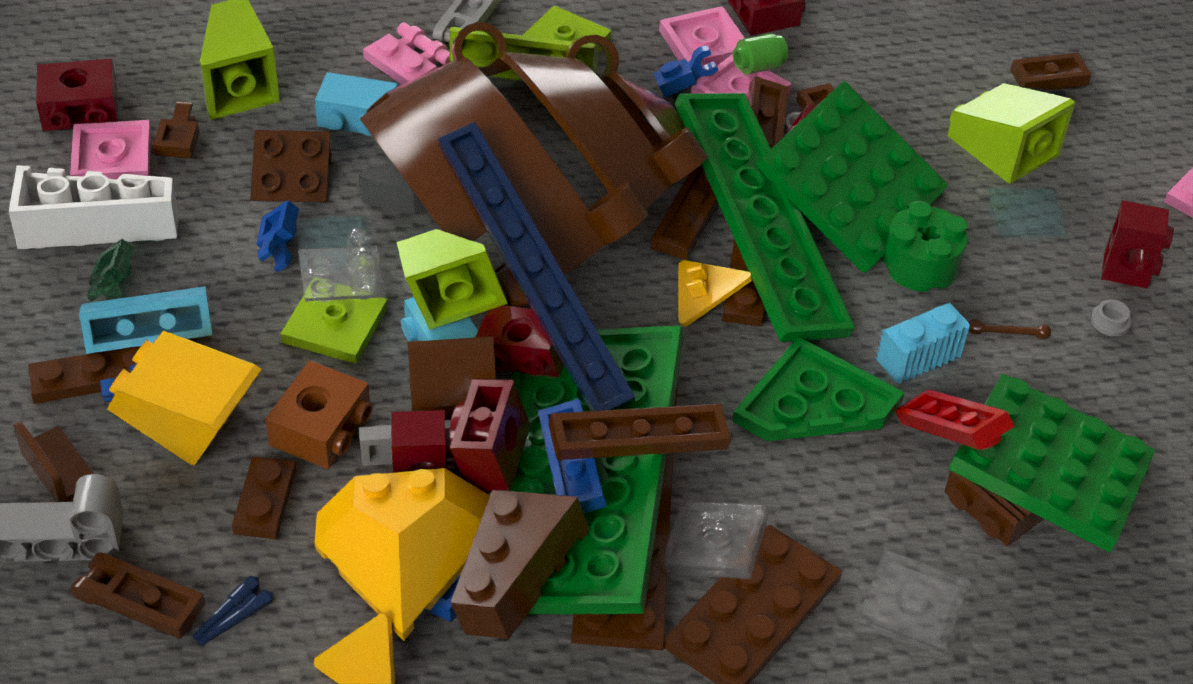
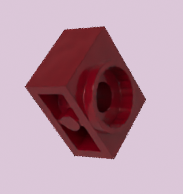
[727,0,806,36]
[36,58,118,131]
[450,379,531,493]

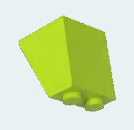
[200,0,280,120]
[947,83,1076,184]

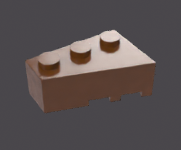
[451,490,590,639]

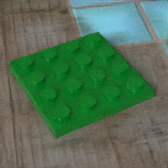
[755,80,949,273]
[948,373,1155,553]

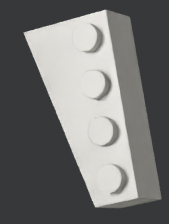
[9,165,179,249]

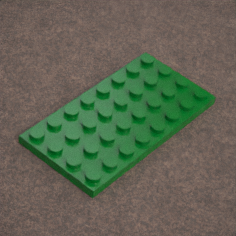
[487,325,684,615]

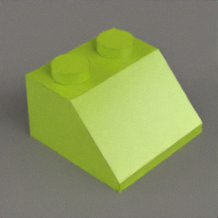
[397,229,507,330]

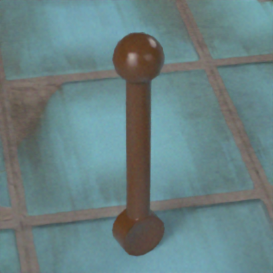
[968,319,1051,340]

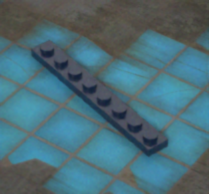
[438,121,635,411]

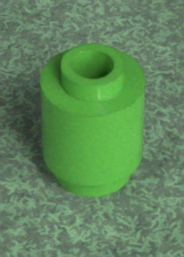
[733,33,788,75]

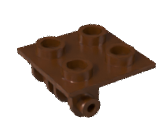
[250,130,332,202]

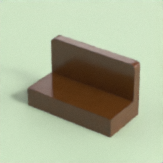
[13,421,94,502]

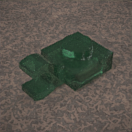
[87,239,135,302]

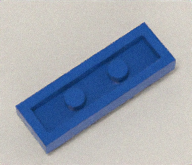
[538,399,607,513]

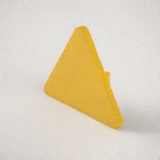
[678,260,752,327]
[314,612,395,684]

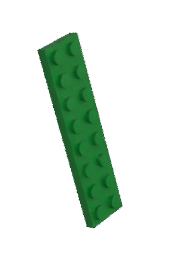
[675,93,855,342]

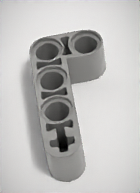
[0,474,124,562]

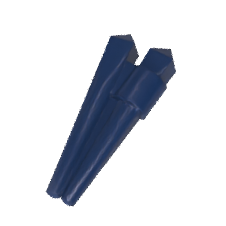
[192,576,274,646]

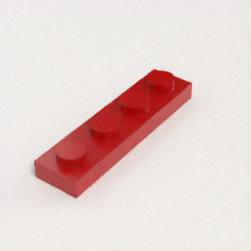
[895,389,1015,450]

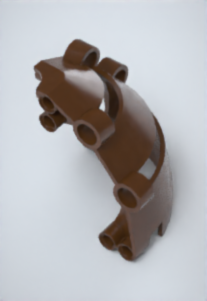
[359,22,708,308]

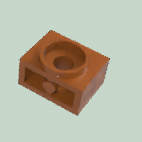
[265,360,373,470]

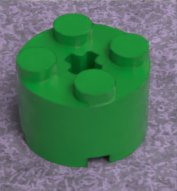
[883,201,968,292]

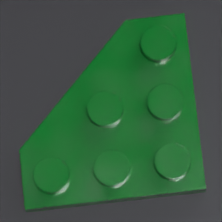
[732,337,905,441]

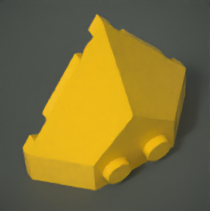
[315,468,490,641]

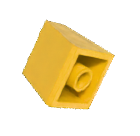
[107,330,262,466]

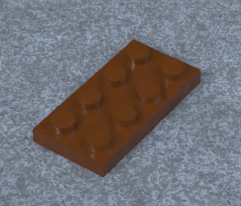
[663,524,843,684]

